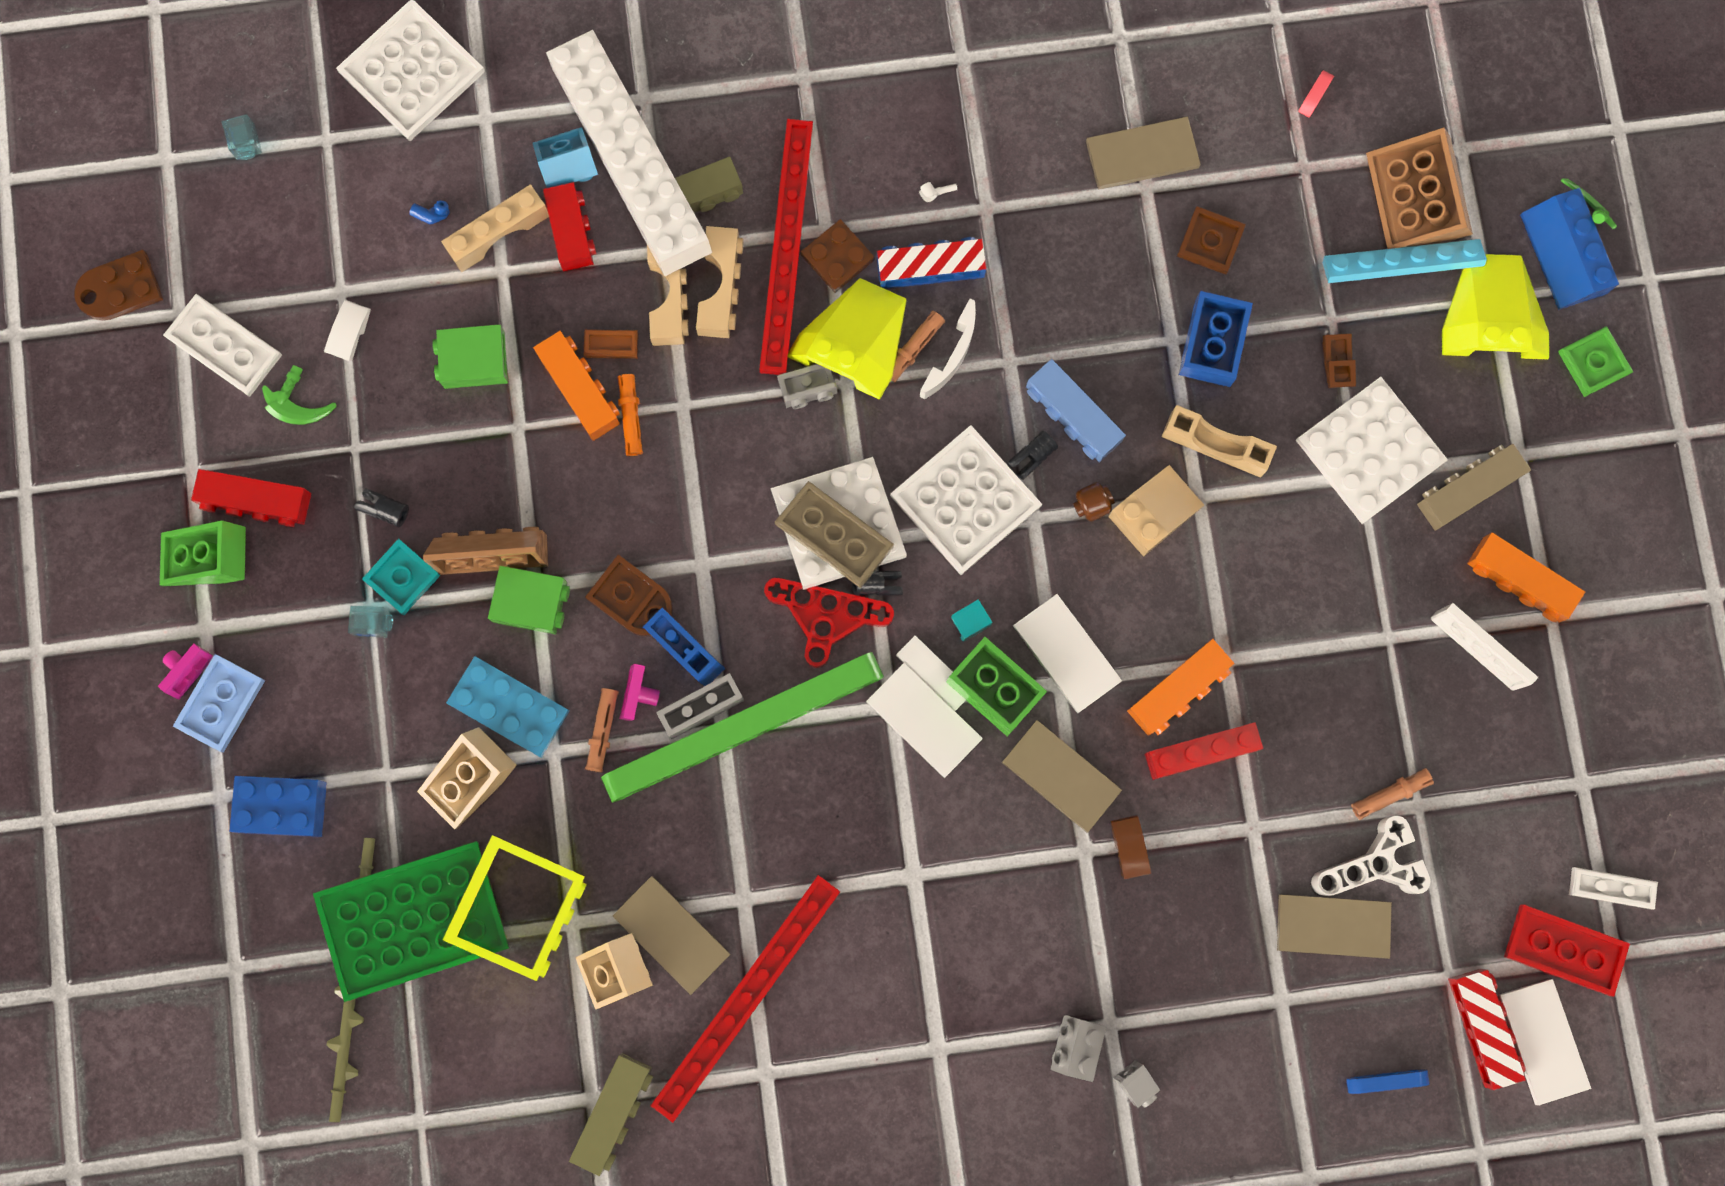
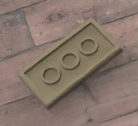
[1086,117,1201,190]
[775,481,894,588]
[1002,720,1122,833]
[613,876,731,995]
[1277,895,1392,959]

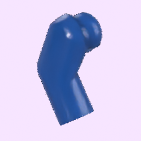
[409,200,450,224]

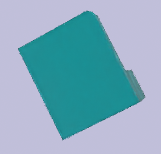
[951,599,993,642]

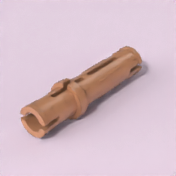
[891,311,945,383]
[585,688,619,772]
[1351,768,1434,820]

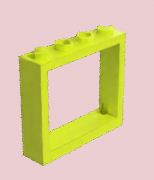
[443,835,587,981]

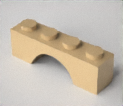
[441,184,549,272]
[696,226,744,338]
[647,245,689,346]
[1161,405,1277,478]

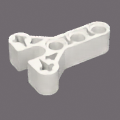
[1311,816,1431,896]

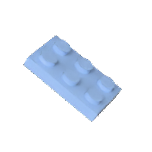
[173,654,265,753]

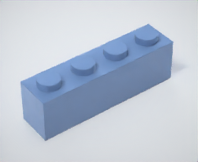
[1026,359,1126,463]

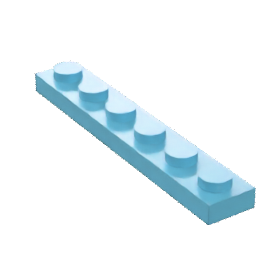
[1322,239,1487,283]

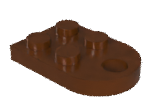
[74,250,163,321]
[585,555,673,636]

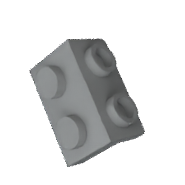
[777,364,837,409]
[1051,1015,1106,1082]

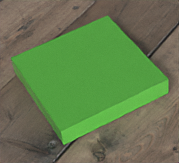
[1558,326,1633,397]

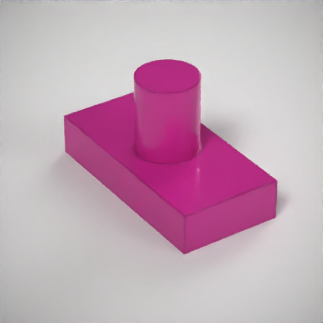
[158,644,213,700]
[619,664,660,721]

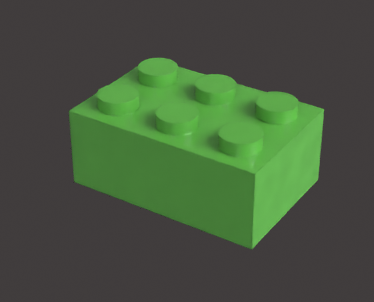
[946,637,1047,736]

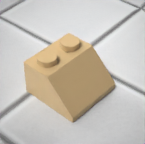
[575,933,653,1009]

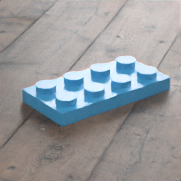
[446,656,569,758]

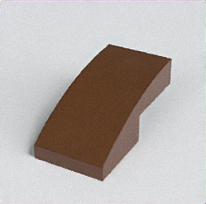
[1323,334,1356,388]
[1111,815,1151,880]

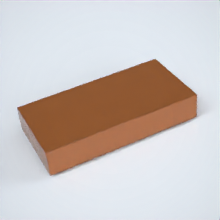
[584,330,639,359]

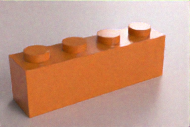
[533,331,620,441]
[1467,533,1585,623]
[1127,639,1235,736]

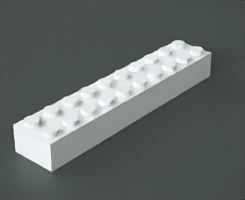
[546,30,712,276]

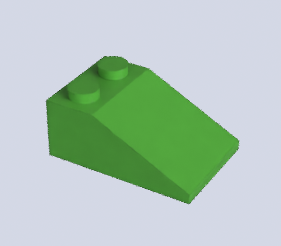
[160,521,246,586]

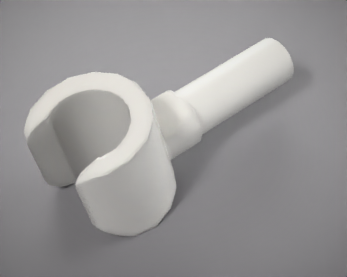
[919,182,957,202]

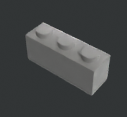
[656,673,744,739]

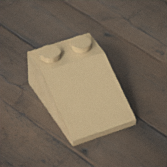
[1108,465,1204,557]
[417,727,516,829]

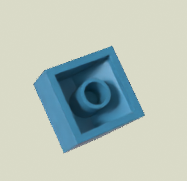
[533,127,598,188]

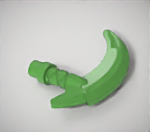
[1561,178,1617,229]
[262,365,337,425]

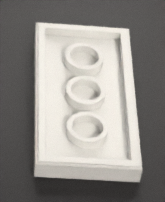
[163,294,282,397]
[1013,594,1122,713]
[1431,603,1538,690]
[866,663,983,778]
[1497,979,1591,1105]

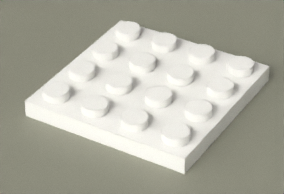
[336,0,485,141]
[1296,377,1448,524]
[890,425,1042,575]
[771,457,907,590]

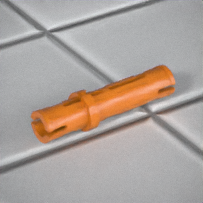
[618,374,643,456]

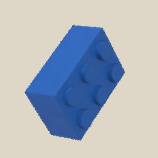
[1178,291,1253,387]
[229,776,327,837]

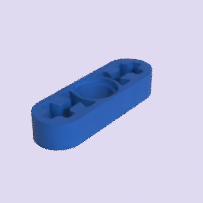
[1346,1069,1430,1094]

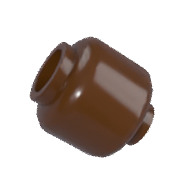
[1073,482,1115,522]

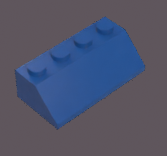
[1520,188,1619,310]

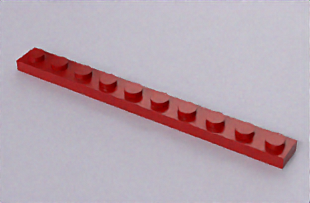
[759,119,813,375]
[651,875,841,1123]

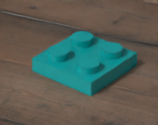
[362,539,440,615]

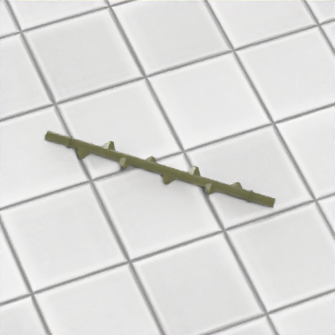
[327,838,375,1122]

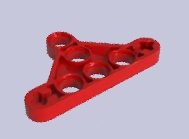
[764,578,894,668]

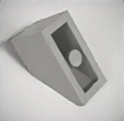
[1113,1061,1160,1108]

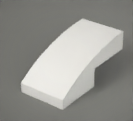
[324,300,371,361]

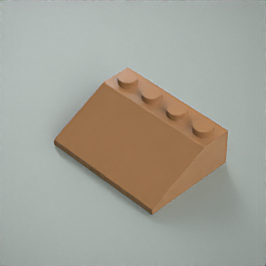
[1366,128,1473,249]
[423,527,548,575]

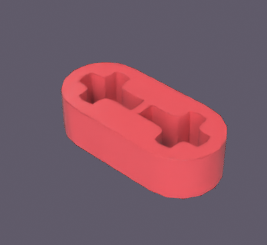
[1298,70,1334,118]

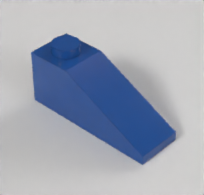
[643,608,726,686]

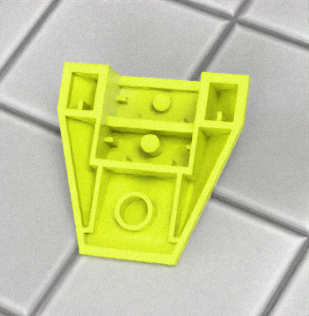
[1442,254,1549,359]
[788,278,907,400]

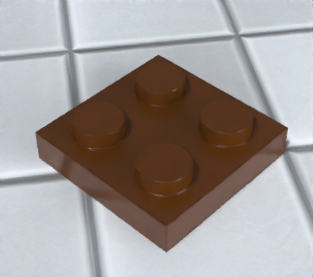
[1177,206,1246,275]
[801,219,875,293]

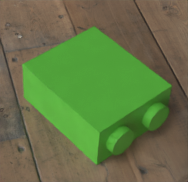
[433,325,508,389]
[488,566,570,634]

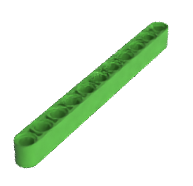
[601,652,884,803]

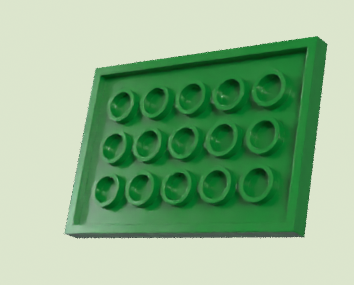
[313,841,510,1002]

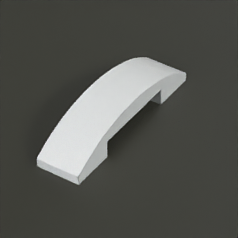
[920,299,976,399]

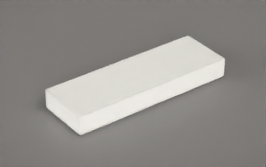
[896,636,966,711]
[1569,867,1658,909]

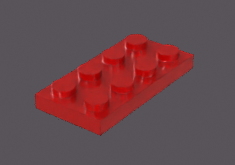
[1504,905,1630,997]

